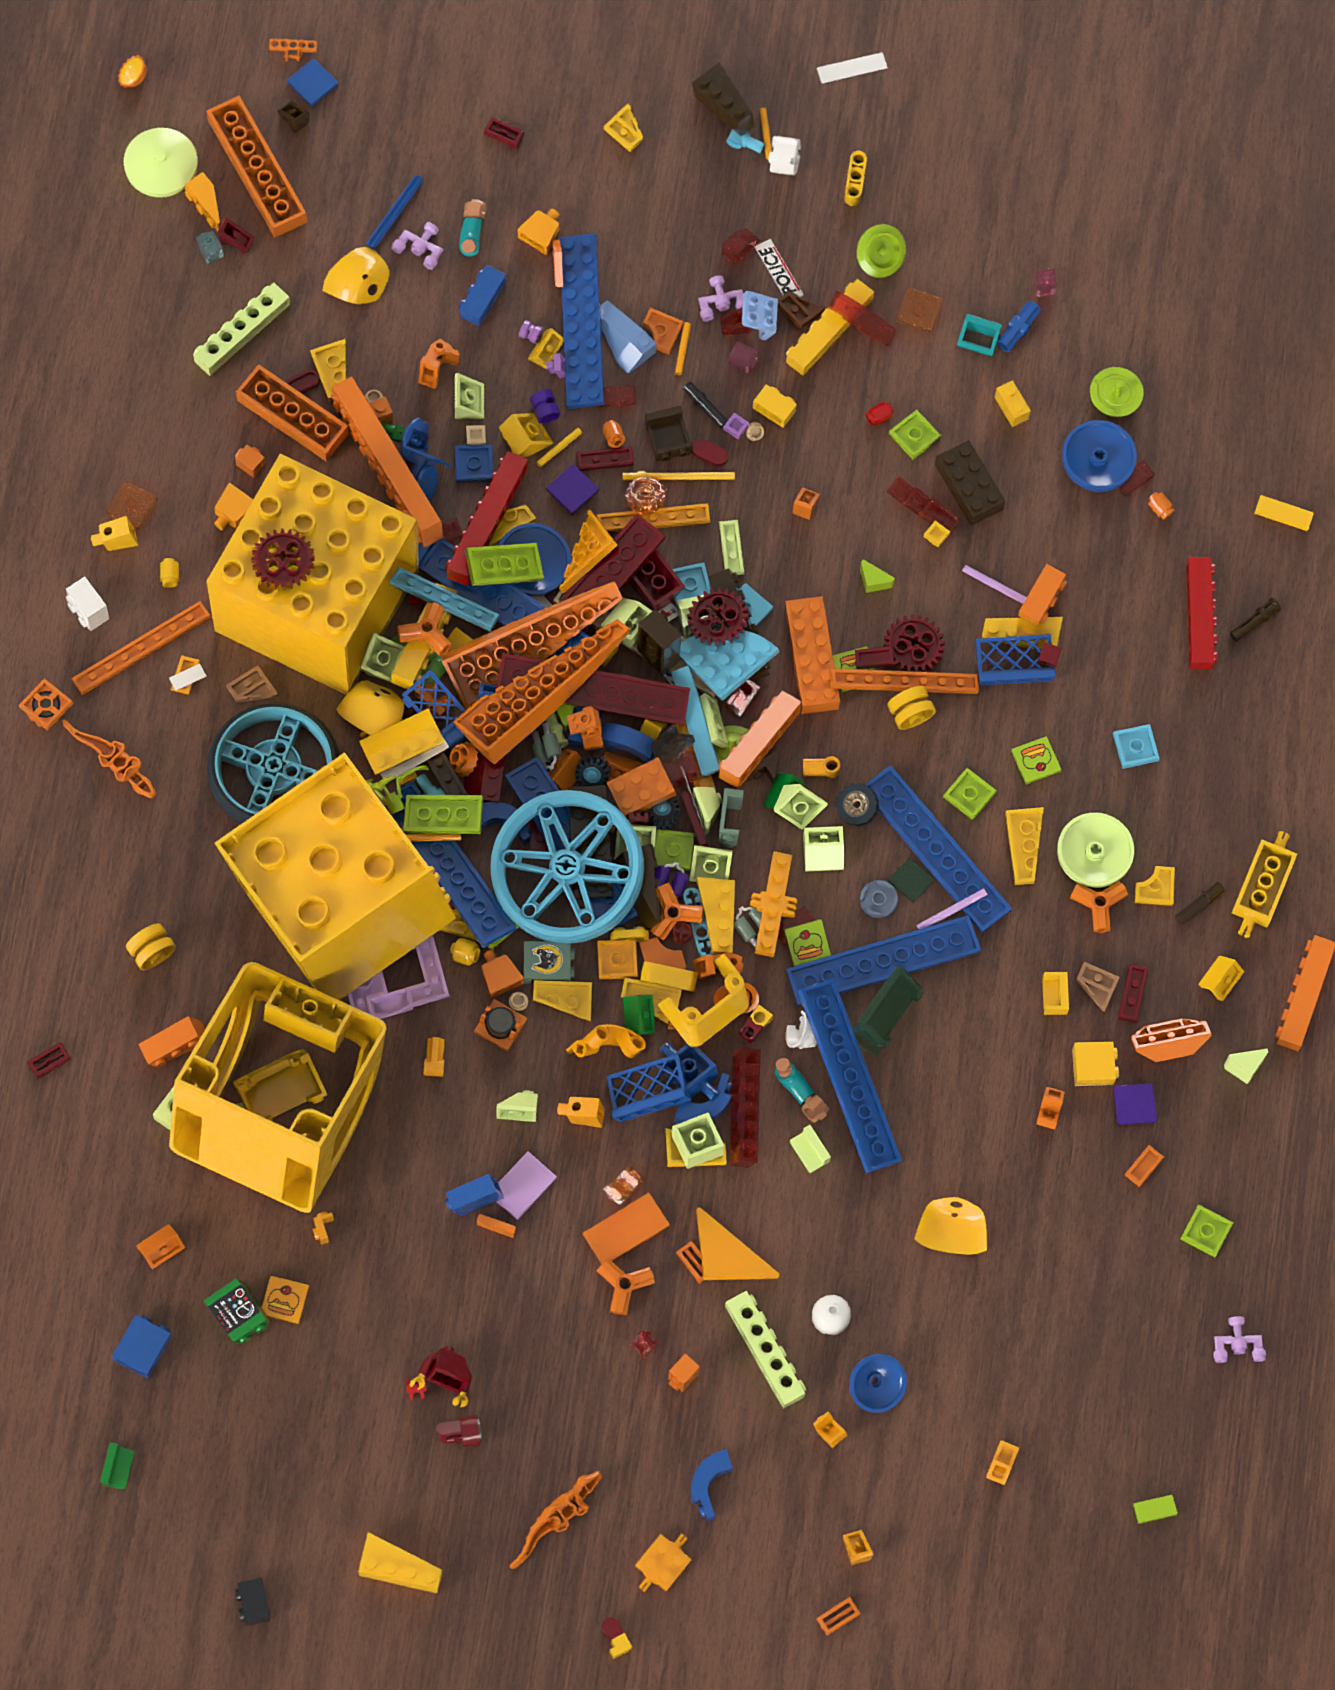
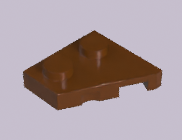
[777,291,826,330]

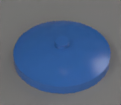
[1062,420,1137,492]
[498,523,571,597]

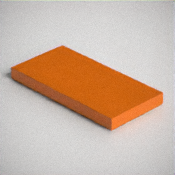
[582,1193,670,1264]

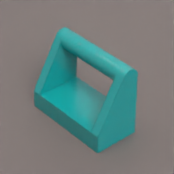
[957,314,1002,357]

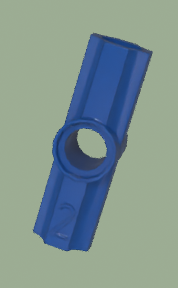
[997,301,1041,353]

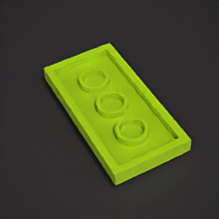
[465,543,544,586]
[403,795,483,834]

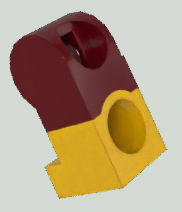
[738,1005,773,1044]
[602,1617,632,1659]

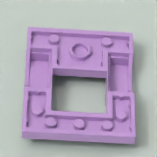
[348,935,450,1019]

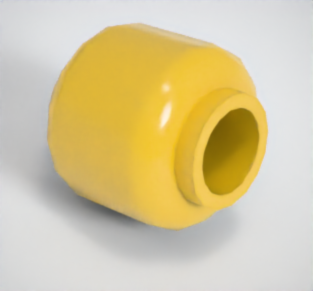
[450,938,480,966]

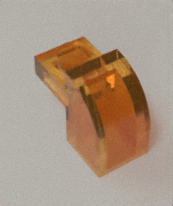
[603,1166,645,1205]

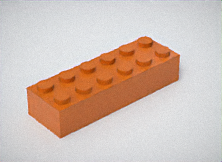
[236,364,349,462]
[784,596,840,714]

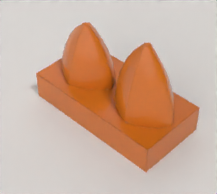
[414,684,454,722]

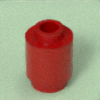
[865,401,894,426]

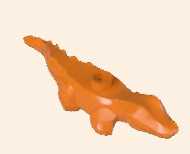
[62,719,156,798]
[509,1471,602,1569]

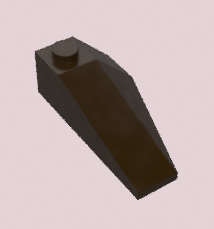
[613,844,660,930]

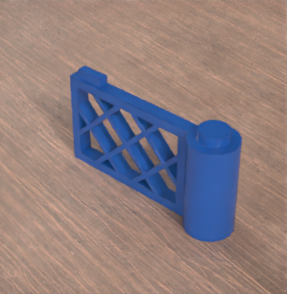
[401,669,467,751]

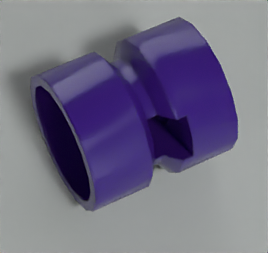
[530,389,561,424]

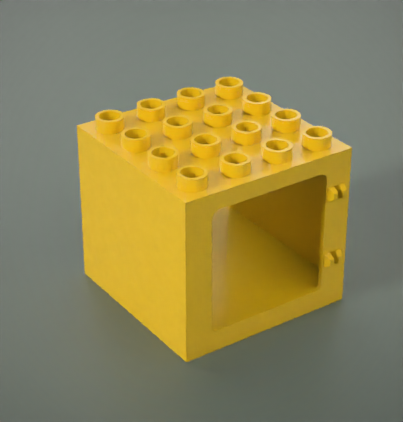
[207,454,419,695]
[215,753,456,1000]

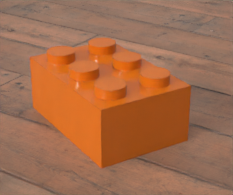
[606,757,676,819]

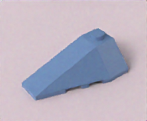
[600,300,657,375]

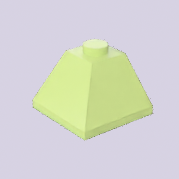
[692,787,722,834]
[497,1090,538,1122]

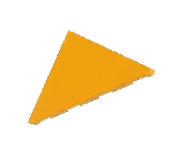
[559,510,617,594]
[696,1208,779,1280]

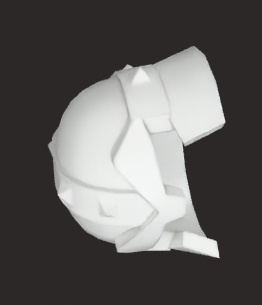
[786,1010,817,1049]

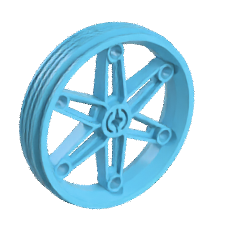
[490,790,644,944]

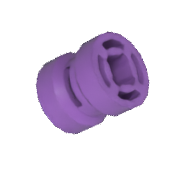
[519,320,543,344]

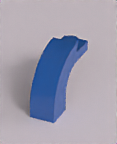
[601,723,666,763]
[481,802,531,846]
[674,1073,732,1124]
[691,1449,733,1521]

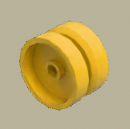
[887,686,936,730]
[126,923,176,971]

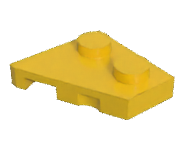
[604,104,643,152]

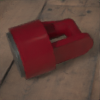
[436,1415,482,1447]

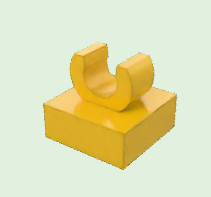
[923,521,950,547]

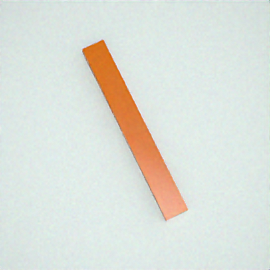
[71,601,211,695]
[830,668,979,694]

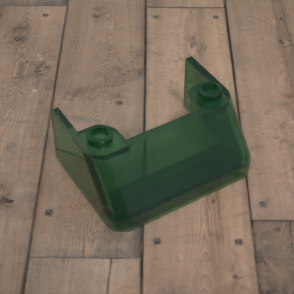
[854,965,924,1057]

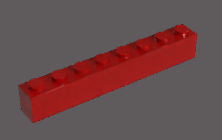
[445,451,528,586]

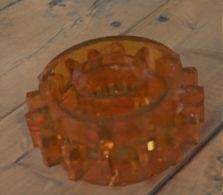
[625,477,666,514]

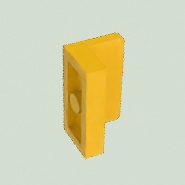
[1199,956,1244,1001]

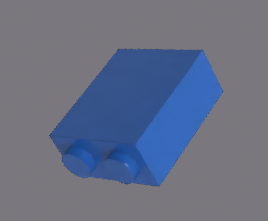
[445,1174,504,1217]
[112,1315,172,1379]

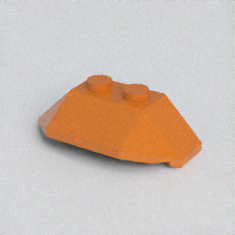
[1131,1019,1211,1062]

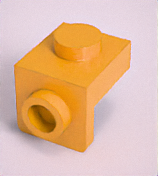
[312,1212,334,1245]
[814,1412,847,1448]

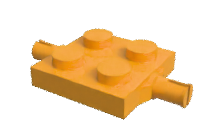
[635,1534,692,1592]

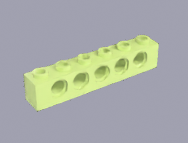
[193,283,290,376]
[725,1291,806,1409]

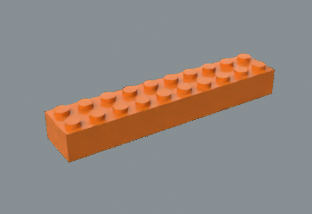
[331,376,443,548]

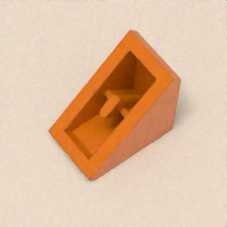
[792,488,820,520]

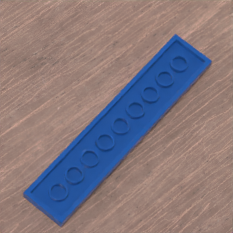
[560,233,605,409]
[419,539,590,657]
[505,757,639,935]
[865,765,1012,933]
[380,781,516,948]
[786,915,981,1006]
[798,979,902,1174]

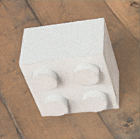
[66,577,109,631]

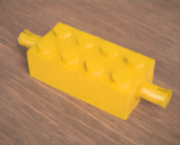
[1232,831,1297,938]

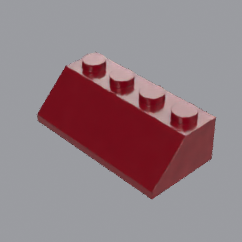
[629,549,685,611]
[464,748,507,803]

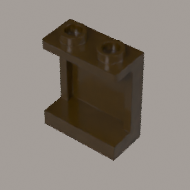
[645,405,693,461]

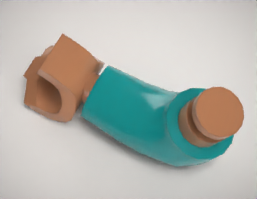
[459,199,486,257]
[775,1058,829,1123]

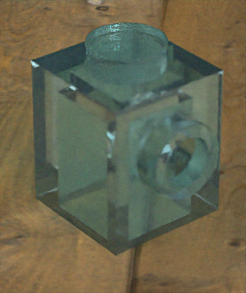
[196,231,224,264]

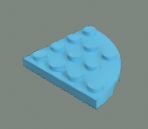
[680,629,779,701]

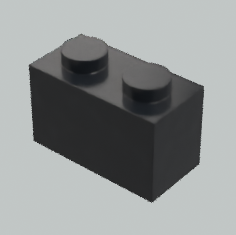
[235,1578,270,1626]

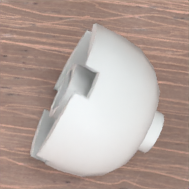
[812,1295,851,1335]

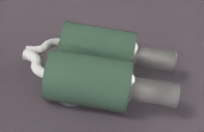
[531,723,562,771]
[733,906,778,948]

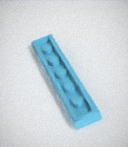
[390,566,499,632]
[671,666,720,777]

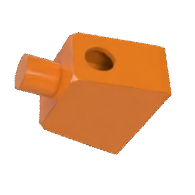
[481,949,524,999]

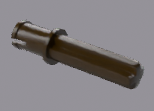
[1175,882,1225,924]

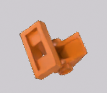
[418,338,460,389]
[567,707,603,751]
[693,953,743,979]

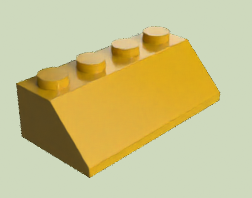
[359,709,445,775]

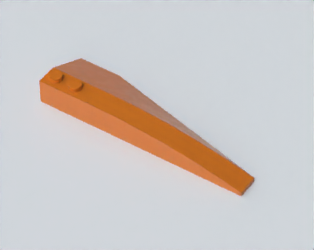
[441,581,623,710]

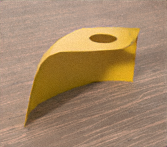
[322,247,389,304]
[336,681,404,735]
[914,1197,987,1255]

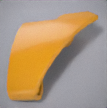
[566,1024,646,1058]

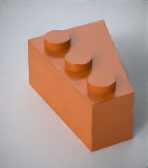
[1018,564,1067,627]
[139,1016,205,1067]

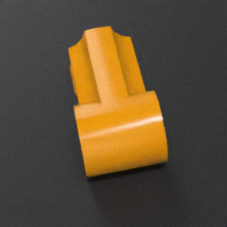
[803,756,840,779]
[424,1037,445,1077]

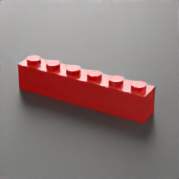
[1186,557,1218,669]

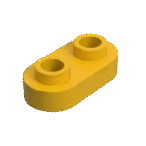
[610,927,649,942]

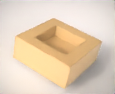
[466,425,486,445]

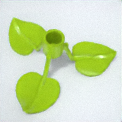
[365,765,429,814]

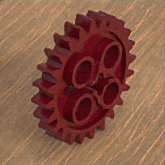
[251,528,315,590]
[687,588,749,647]
[883,614,945,672]

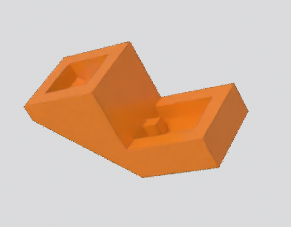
[1036,1086,1065,1129]

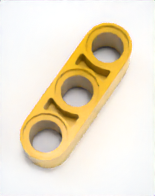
[844,151,867,206]
[640,961,698,992]

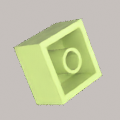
[672,1113,724,1169]

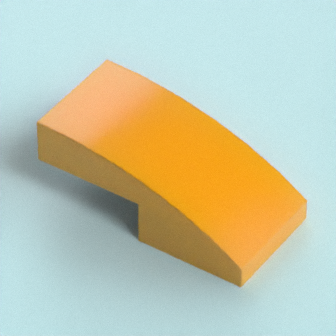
[986,1440,1019,1485]

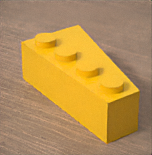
[358,1532,442,1594]

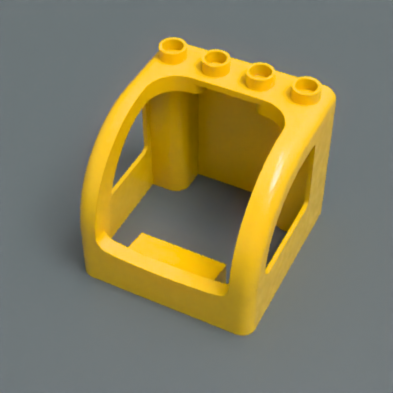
[169,962,386,1213]

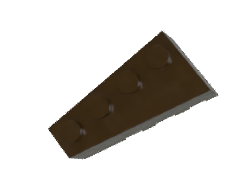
[692,62,755,136]

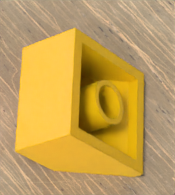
[499,413,553,457]

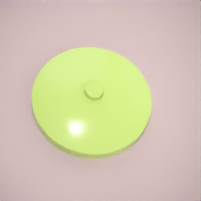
[124,128,198,197]
[1057,813,1134,888]

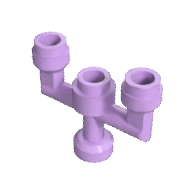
[391,222,444,270]
[698,276,743,321]
[1213,1317,1266,1363]

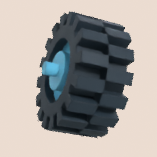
[575,754,611,787]
[645,798,680,830]

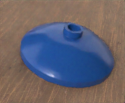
[849,1354,907,1413]

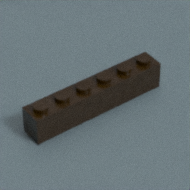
[708,568,771,683]

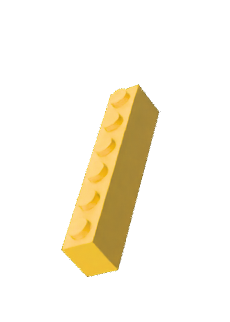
[786,279,874,376]
[391,583,457,691]

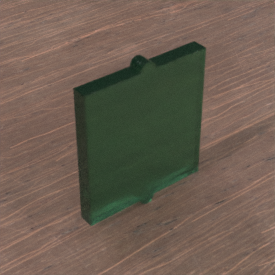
[888,858,934,903]

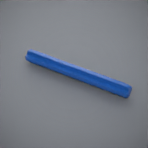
[367,175,423,249]

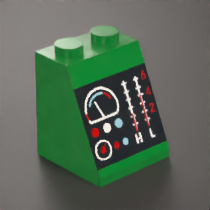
[204,1278,271,1344]

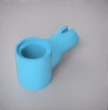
[727,129,765,153]
[416,774,445,795]

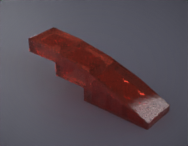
[827,290,896,346]
[886,476,961,535]

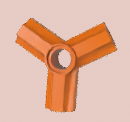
[397,602,452,656]
[1070,881,1128,933]
[651,882,703,941]
[596,1258,655,1315]

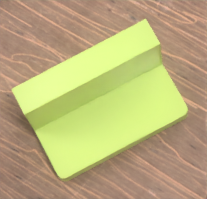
[790,1125,831,1173]

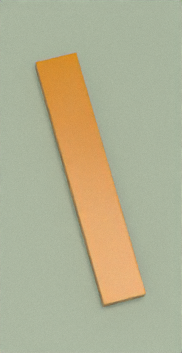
[596,503,710,533]

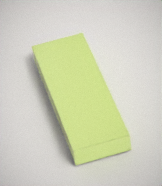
[719,520,744,575]
[700,693,728,749]

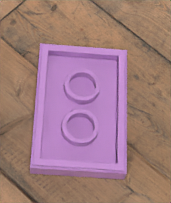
[496,1151,557,1220]

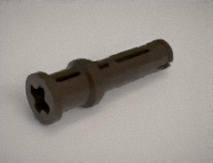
[1229,597,1281,642]

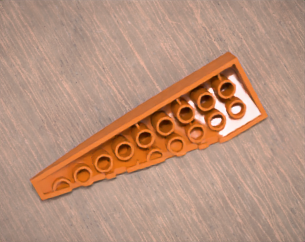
[453,619,630,765]

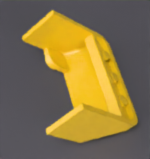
[658,954,749,1047]

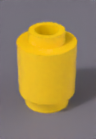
[160,558,179,588]

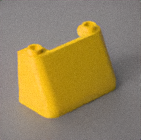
[233,1049,327,1121]

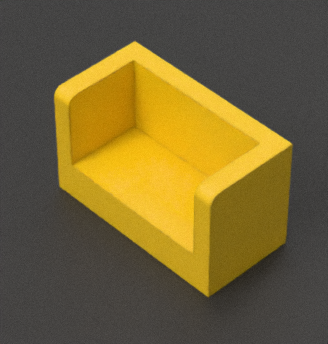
[1042,972,1069,1015]

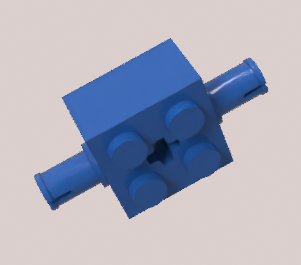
[660,1042,720,1101]

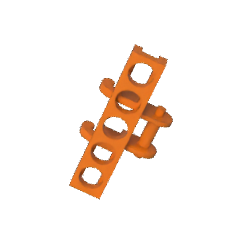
[269,39,317,62]

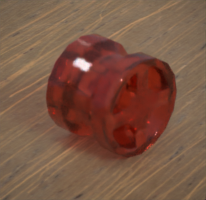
[672,922,692,945]

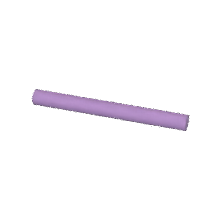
[962,565,1027,604]
[917,888,988,930]

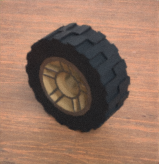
[835,783,880,826]

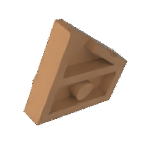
[226,665,278,703]
[1076,962,1120,1012]

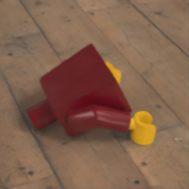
[410,1346,472,1407]

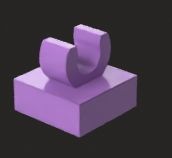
[546,353,566,378]
[723,413,749,439]

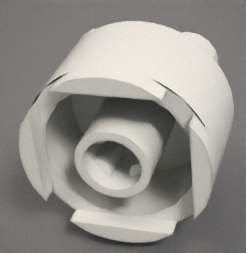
[769,136,801,175]

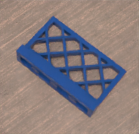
[975,634,1056,686]
[606,1054,691,1122]

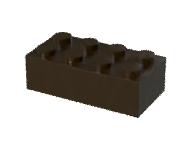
[935,440,1006,526]
[637,609,681,676]

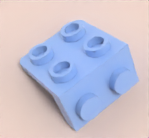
[742,291,778,340]

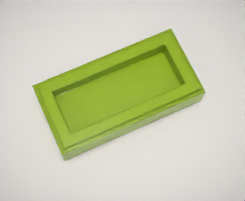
[1133,1495,1177,1524]

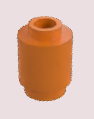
[603,420,626,448]
[1148,492,1175,520]

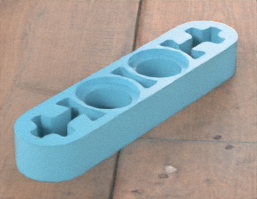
[683,888,715,957]

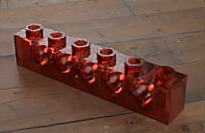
[730,1046,761,1168]

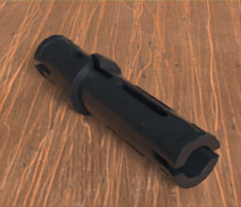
[683,381,728,429]

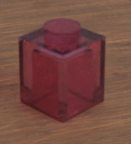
[1034,268,1057,296]
[728,341,758,373]

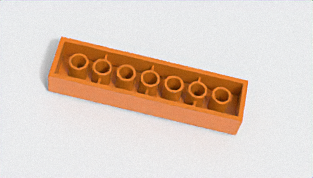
[207,96,307,238]

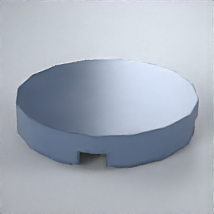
[859,880,898,918]

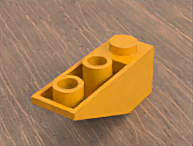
[185,172,220,230]

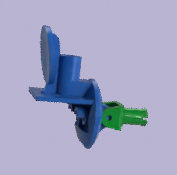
[381,418,451,501]

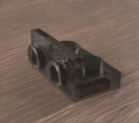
[651,724,695,762]

